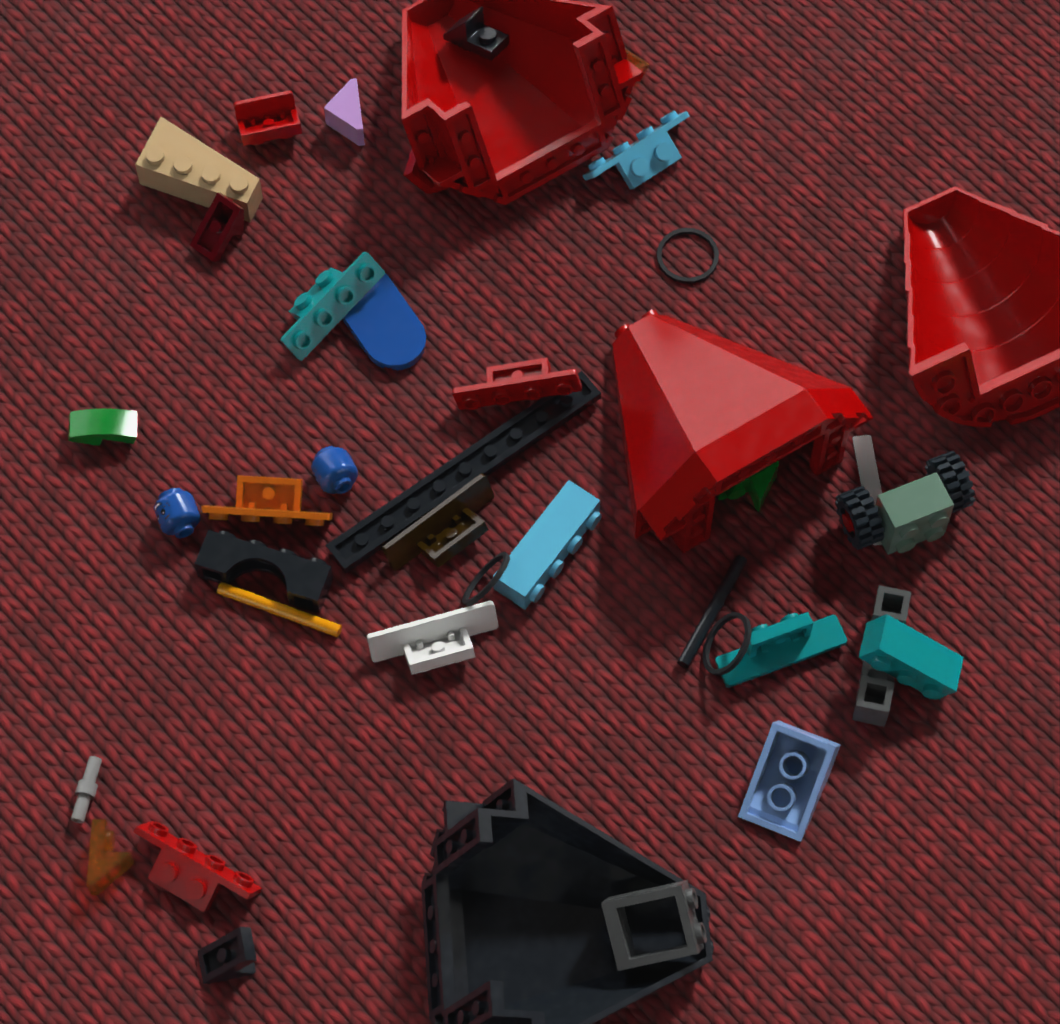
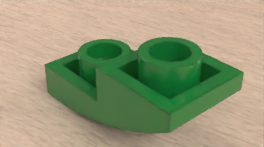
[68,408,137,446]

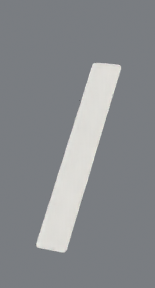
[852,435,882,545]

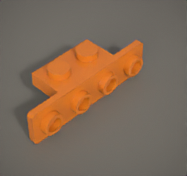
[201,475,333,526]

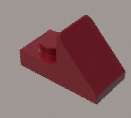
[190,193,244,262]

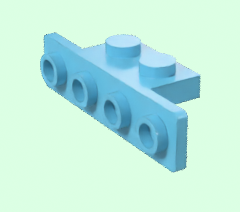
[582,110,690,190]

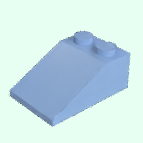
[738,720,841,842]

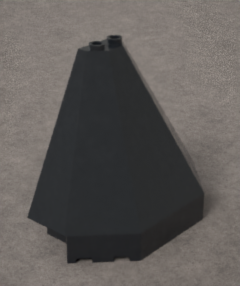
[421,778,714,1024]

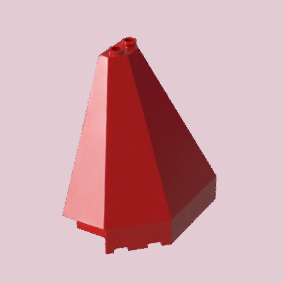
[401,0,644,205]
[612,310,874,553]

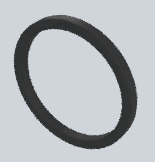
[657,228,719,284]
[462,552,510,606]
[703,612,752,676]

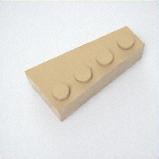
[135,117,263,222]

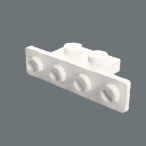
[366,600,499,675]

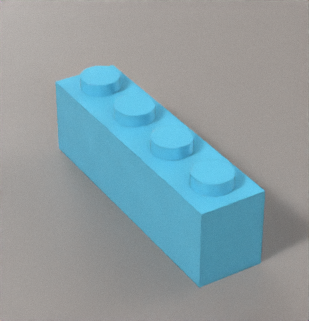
[493,480,602,610]

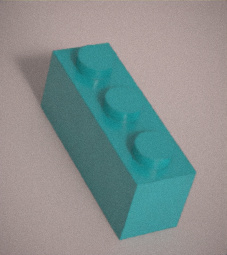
[858,614,964,700]

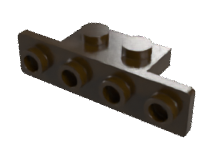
[382,473,495,571]

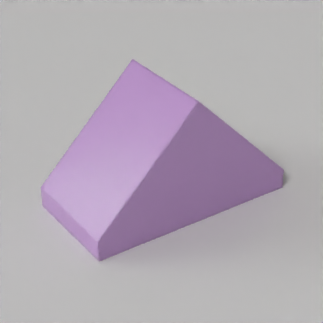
[324,78,365,146]

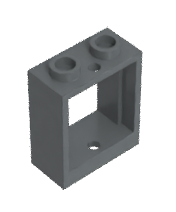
[601,880,707,971]

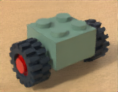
[835,451,975,555]

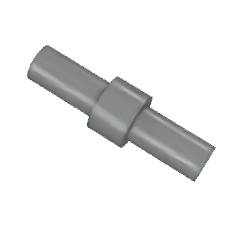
[71,756,102,823]

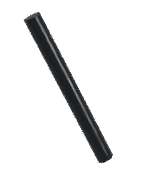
[677,555,747,668]

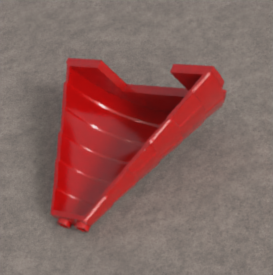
[903,186,1060,427]

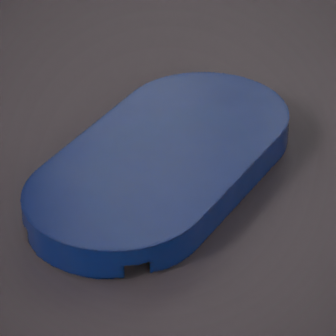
[342,270,426,370]

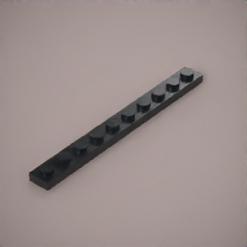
[325,371,601,574]

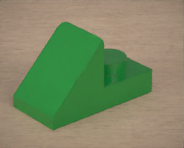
[717,461,779,512]

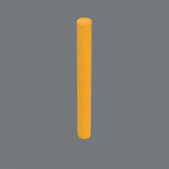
[217,582,342,637]

